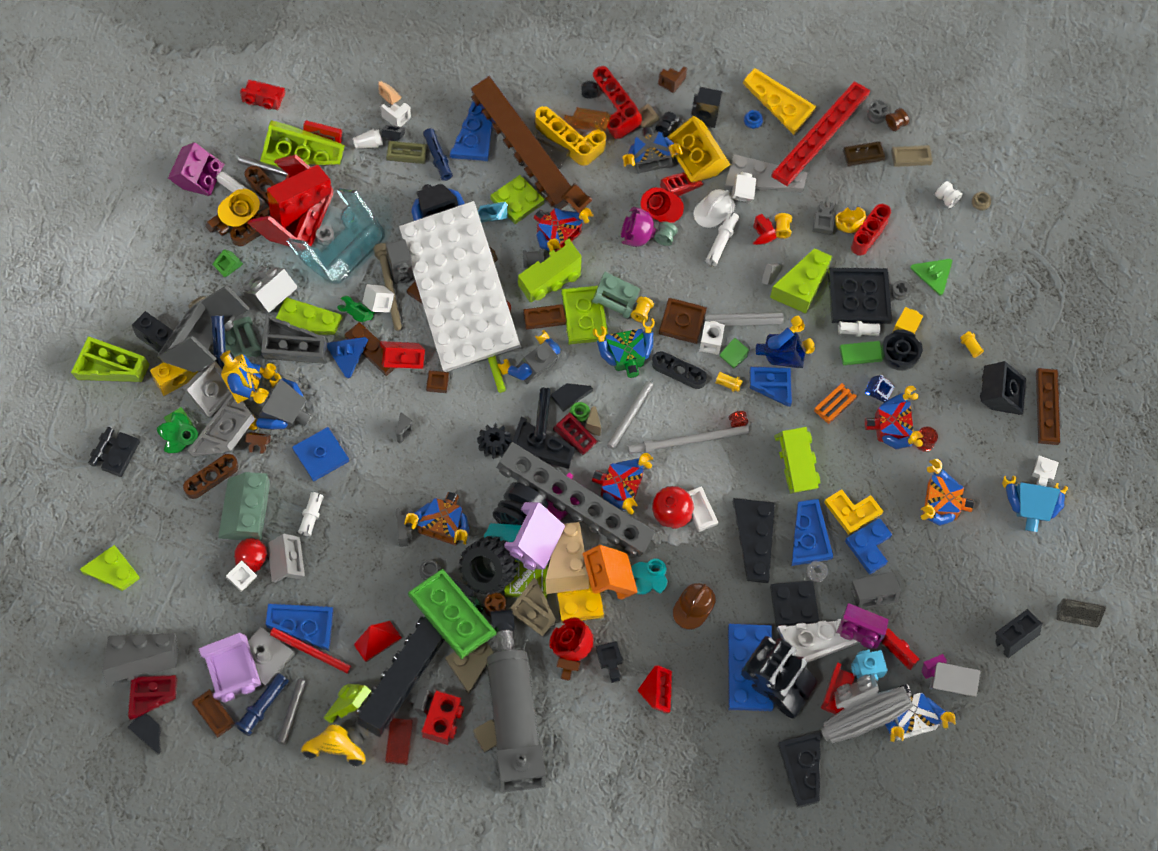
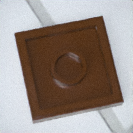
[659,298,707,344]

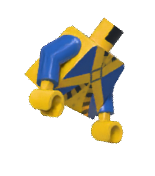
[220,350,276,404]

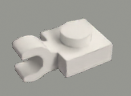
[1032,456,1059,486]

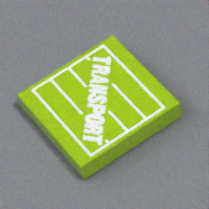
[505,560,548,598]

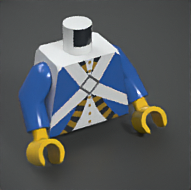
[885,685,956,742]

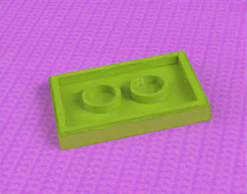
[561,286,608,345]

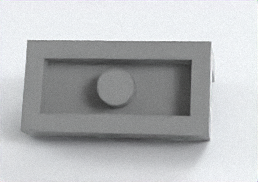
[267,534,305,582]
[929,662,980,696]

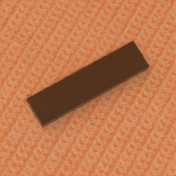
[1036,368,1060,445]

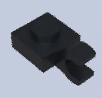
[596,641,623,683]

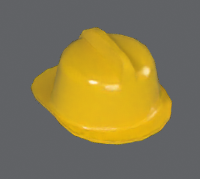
[217,188,260,227]

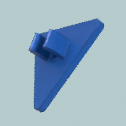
[327,337,368,378]

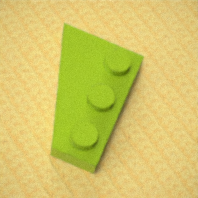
[276,297,342,335]

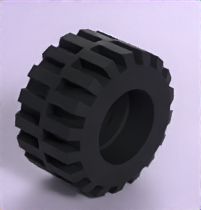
[459,536,519,595]

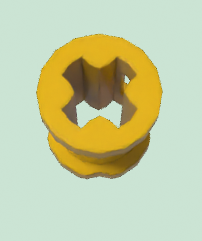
[775,213,792,239]
[631,296,654,323]

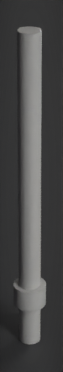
[628,426,749,454]

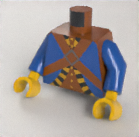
[404,492,470,546]

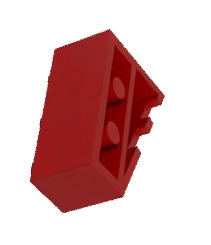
[267,164,332,228]

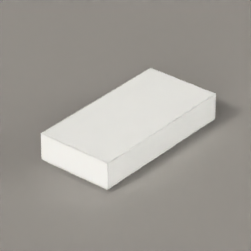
[687,486,718,532]

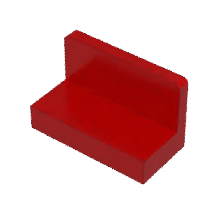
[380,341,425,369]
[820,662,855,714]

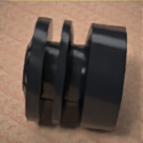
[492,482,548,525]

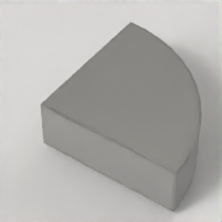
[762,263,782,285]

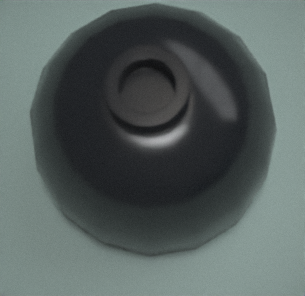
[881,330,923,371]

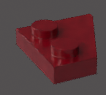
[128,675,177,720]

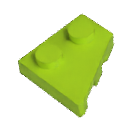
[80,545,140,591]
[324,684,371,724]

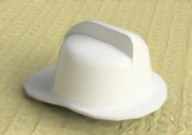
[694,189,735,228]

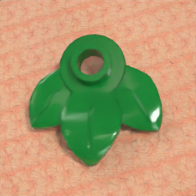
[156,412,198,453]

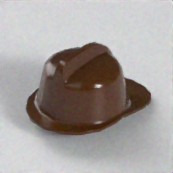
[673,583,716,630]

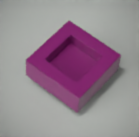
[922,654,947,679]

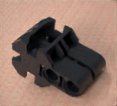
[741,636,818,719]

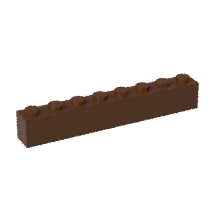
[470,76,571,210]

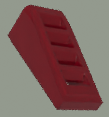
[553,412,598,455]

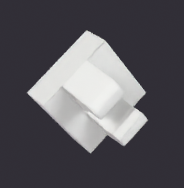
[226,561,257,592]

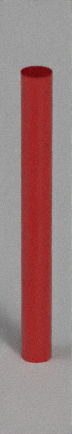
[270,628,351,674]

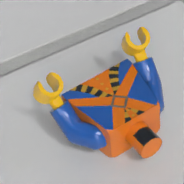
[920,459,974,526]

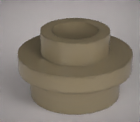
[971,192,991,210]

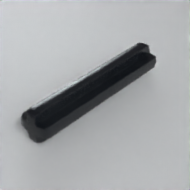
[535,387,551,440]

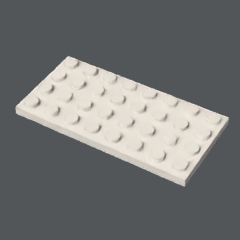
[399,201,521,372]

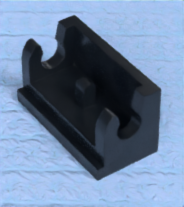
[995,609,1043,658]

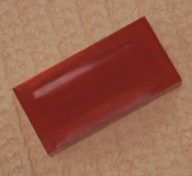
[385,718,413,765]

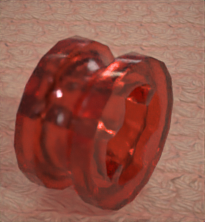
[729,411,749,428]

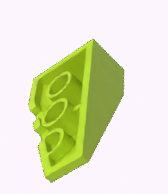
[260,120,345,167]

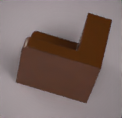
[658,66,687,93]
[561,183,593,213]

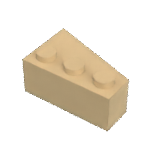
[546,522,589,594]

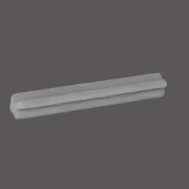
[705,312,783,326]

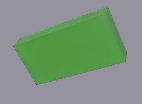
[839,341,883,366]

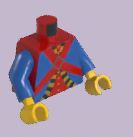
[534,208,593,252]
[865,385,923,449]
[592,453,653,514]

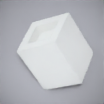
[381,103,411,127]
[363,284,394,313]

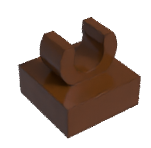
[206,214,229,236]
[245,432,271,454]
[557,658,581,681]

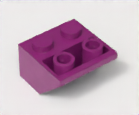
[168,142,224,196]
[836,603,889,649]

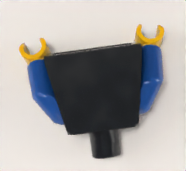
[411,184,465,221]

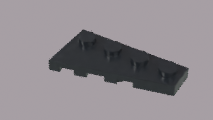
[732,498,775,584]

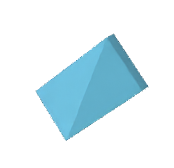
[478,202,508,222]

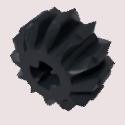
[477,423,512,459]

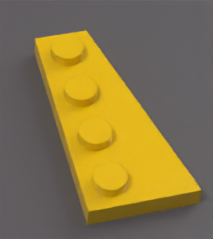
[743,68,816,135]

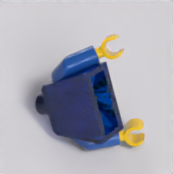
[756,316,815,368]

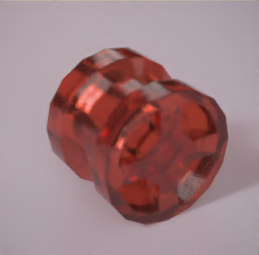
[917,427,938,452]

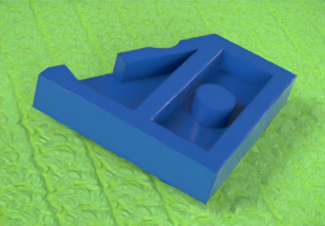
[749,367,792,407]

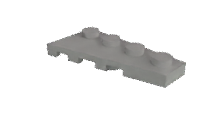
[724,154,808,192]

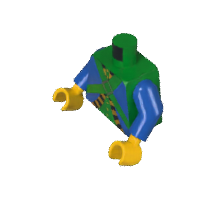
[593,318,655,378]

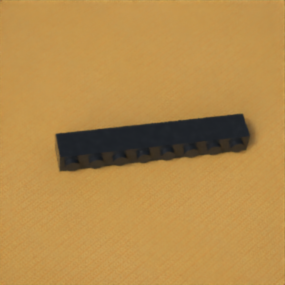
[356,578,473,737]

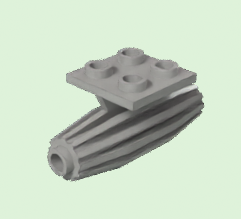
[821,674,913,743]

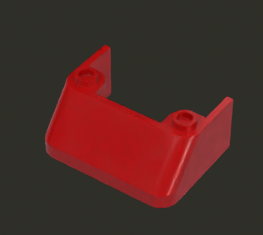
[248,155,333,250]

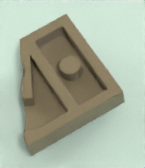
[510,578,556,637]
[445,641,494,694]

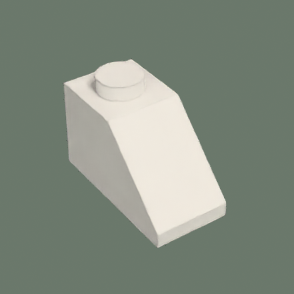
[731,172,756,203]

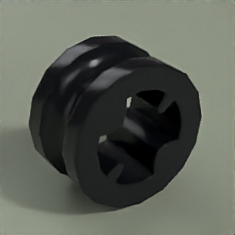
[581,81,598,99]

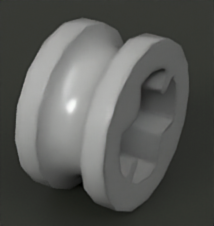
[316,226,335,246]

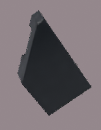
[551,383,593,412]
[128,713,161,755]

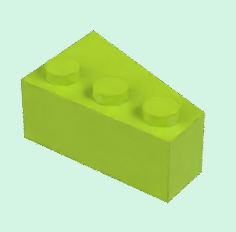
[770,248,832,314]
[71,336,150,382]
[774,427,820,494]

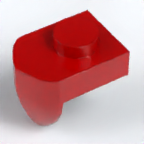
[753,213,776,245]

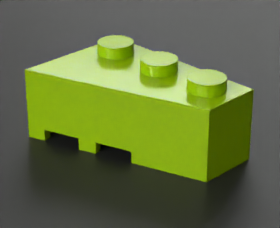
[518,239,582,303]

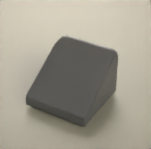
[396,413,413,443]

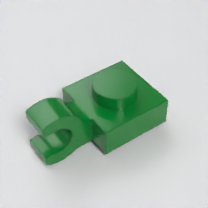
[337,295,375,322]

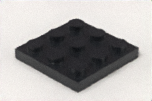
[828,268,892,324]

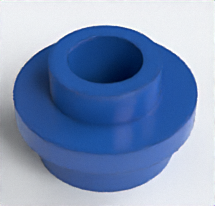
[744,110,763,129]

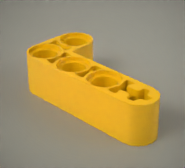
[535,106,606,166]

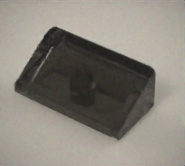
[1056,598,1106,628]

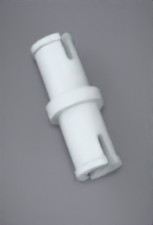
[838,321,880,337]
[298,492,324,536]

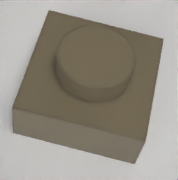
[639,103,660,128]

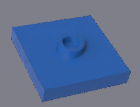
[292,427,349,482]

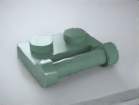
[592,272,640,319]
[225,317,262,358]

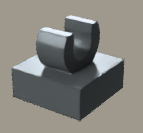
[407,688,434,717]

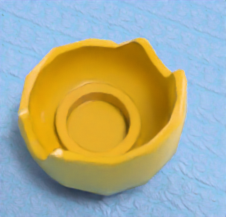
[835,207,866,234]

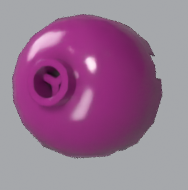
[621,207,656,247]

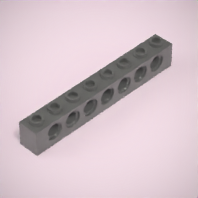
[496,442,656,557]

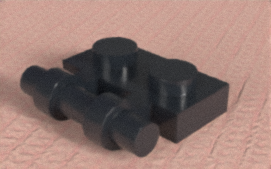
[88,427,140,477]

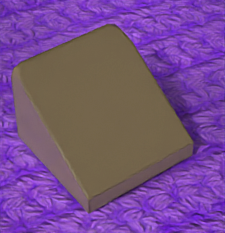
[586,406,601,436]
[473,719,497,753]

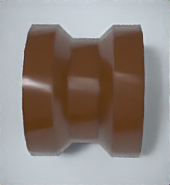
[885,108,909,131]
[484,592,506,617]

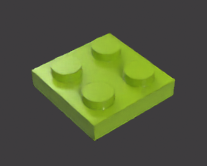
[490,175,545,224]

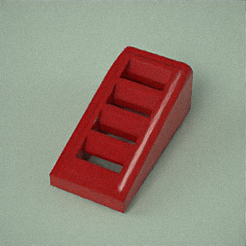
[660,172,703,197]

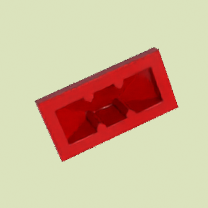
[354,621,402,663]
[637,665,672,714]

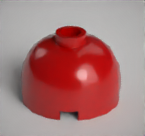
[652,486,694,529]
[549,617,594,662]

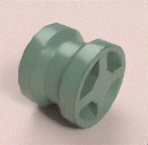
[654,222,678,246]

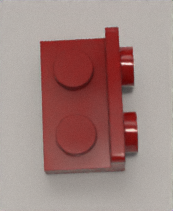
[240,80,285,110]

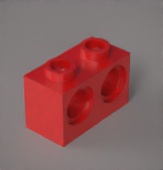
[422,691,464,745]

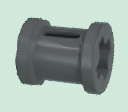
[523,249,543,268]

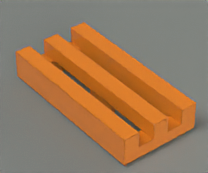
[814,383,857,424]

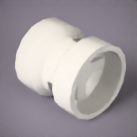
[935,181,962,208]

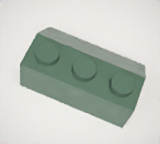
[218,472,270,541]

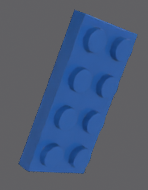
[728,624,773,711]

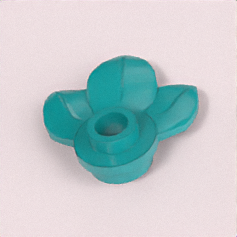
[631,558,667,595]

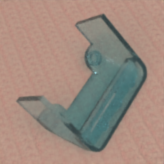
[287,188,385,284]

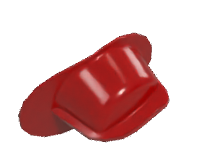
[640,187,684,223]

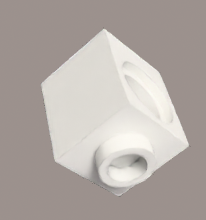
[699,321,725,355]

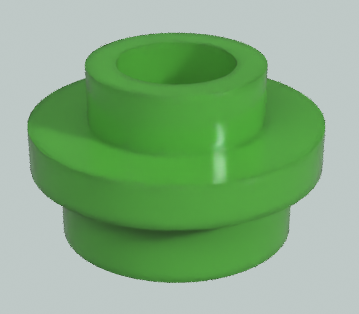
[570,402,590,422]

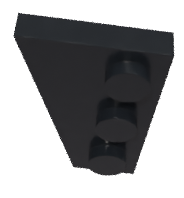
[512,416,575,469]
[778,732,821,808]

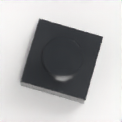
[381,125,405,141]

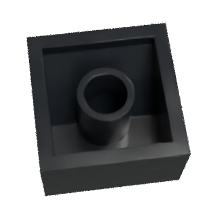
[980,361,1026,415]

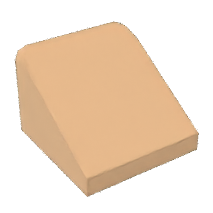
[378,81,401,105]

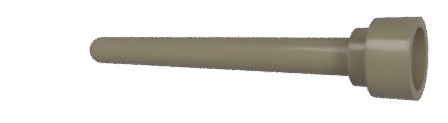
[373,243,402,331]

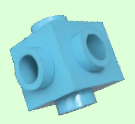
[851,650,887,681]

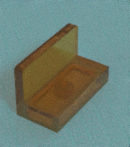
[563,107,611,133]

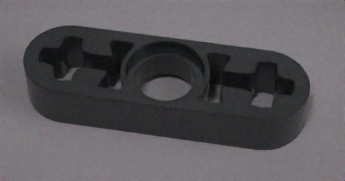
[652,351,707,389]

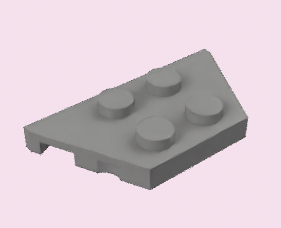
[188,394,255,457]

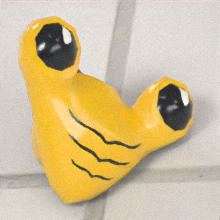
[301,725,366,767]

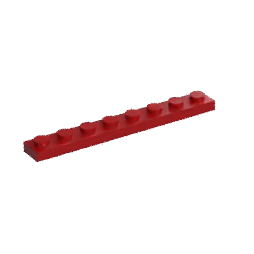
[772,81,870,187]

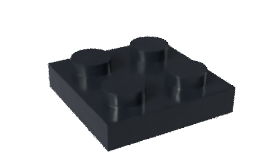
[770,581,819,627]

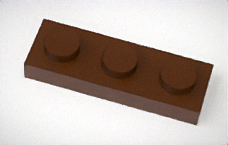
[344,322,395,376]

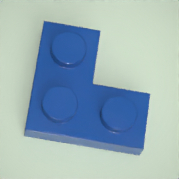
[845,518,892,575]

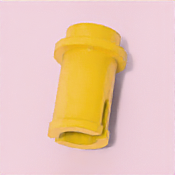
[960,331,984,358]
[715,372,743,392]

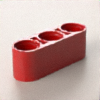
[851,204,891,256]

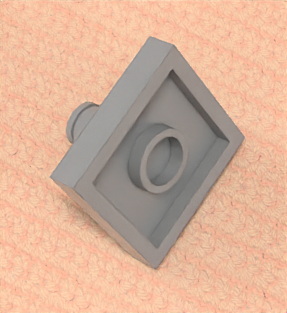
[183,361,231,418]
[248,627,295,688]

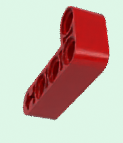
[593,66,642,139]

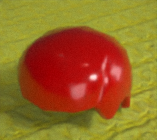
[234,538,267,572]

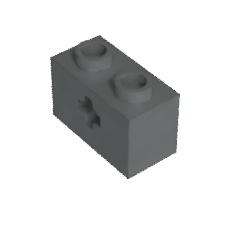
[386,239,413,284]

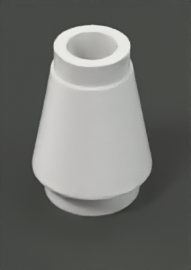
[353,129,383,149]

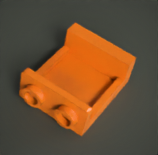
[582,545,638,600]

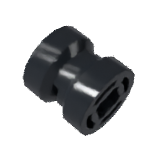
[655,112,681,137]

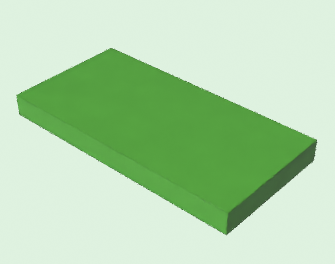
[408,569,496,659]

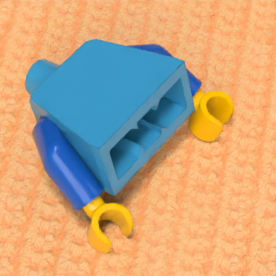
[1002,476,1068,532]

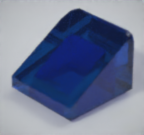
[865,375,895,402]

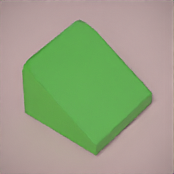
[212,249,243,277]
[720,338,749,369]

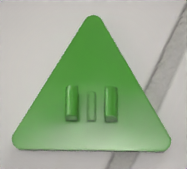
[911,259,952,295]

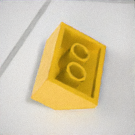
[667,116,730,183]

